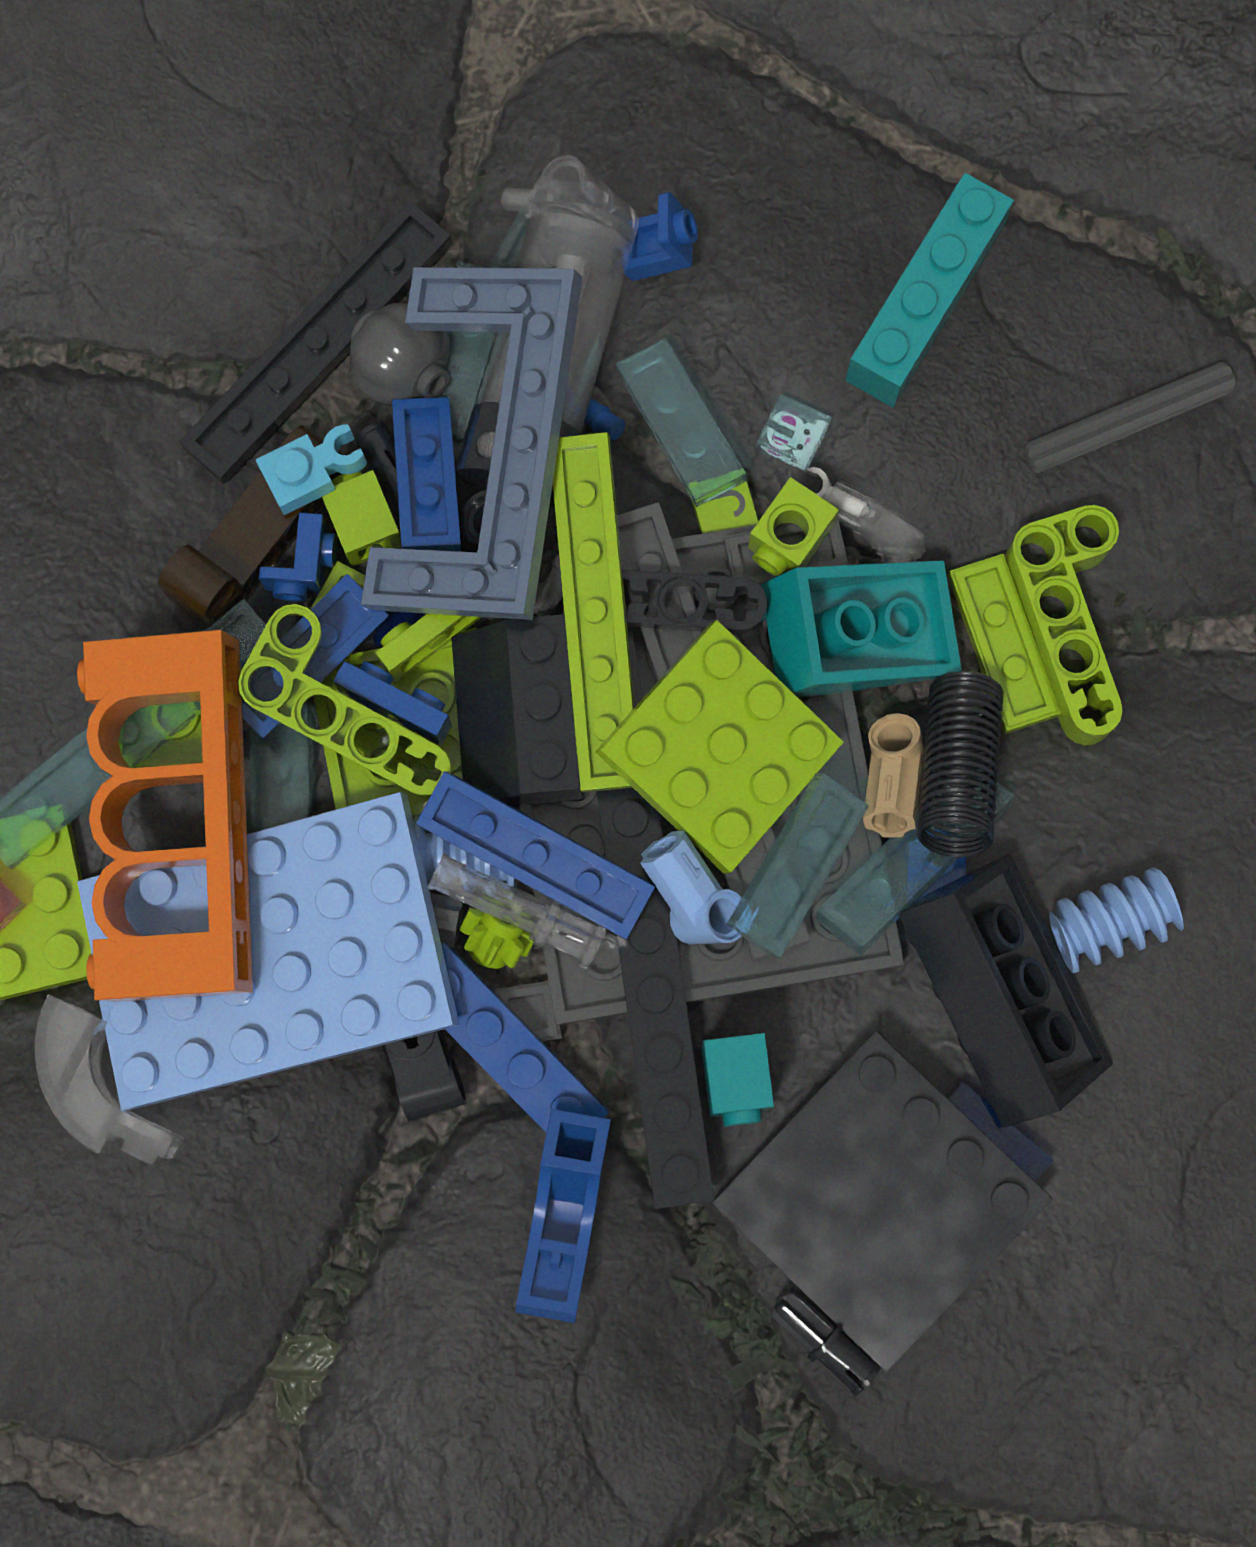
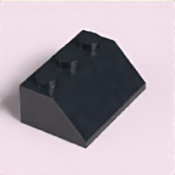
[451,614,582,806]

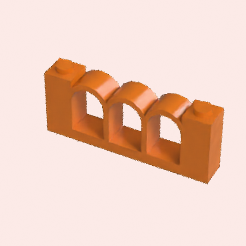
[77,630,253,1002]

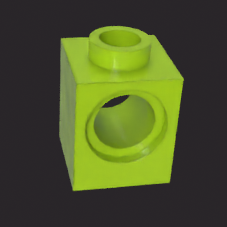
[322,470,401,567]
[748,477,839,576]

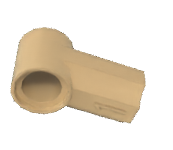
[863,713,924,837]

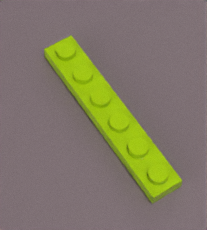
[553,432,635,792]

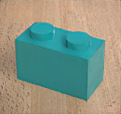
[701,1033,774,1127]

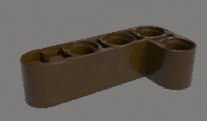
[158,425,344,631]

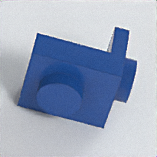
[622,192,698,281]
[259,513,337,602]

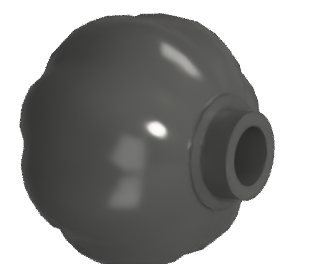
[350,303,451,407]

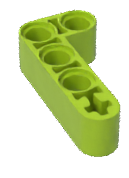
[1005,505,1123,745]
[238,604,451,795]

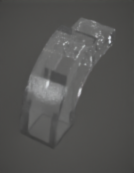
[35,994,185,1164]

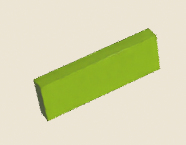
[947,554,1061,734]

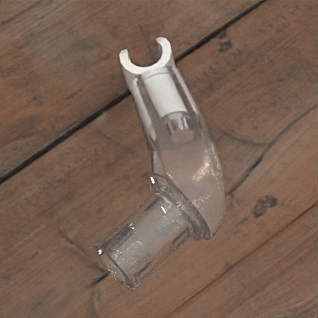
[806,467,926,564]

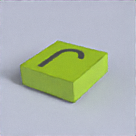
[689,472,758,534]

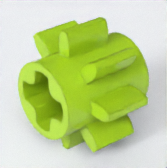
[459,896,537,969]

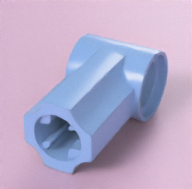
[640,830,748,944]

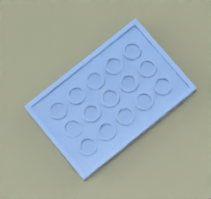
[77,792,459,1110]

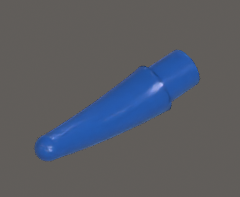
[565,377,626,440]

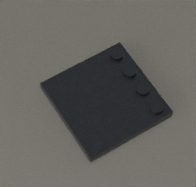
[712,1030,1053,1372]

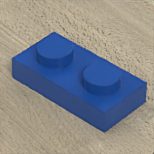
[333,661,452,746]

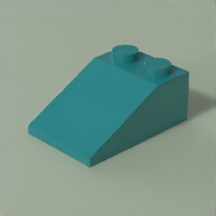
[761,561,962,697]

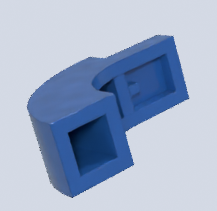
[515,1109,611,1323]

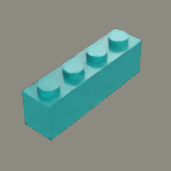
[845,173,1014,408]

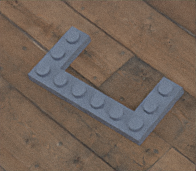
[361,267,583,620]

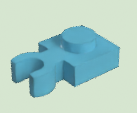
[255,424,367,515]

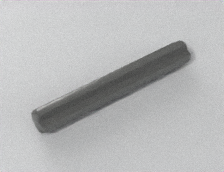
[1024,362,1237,473]

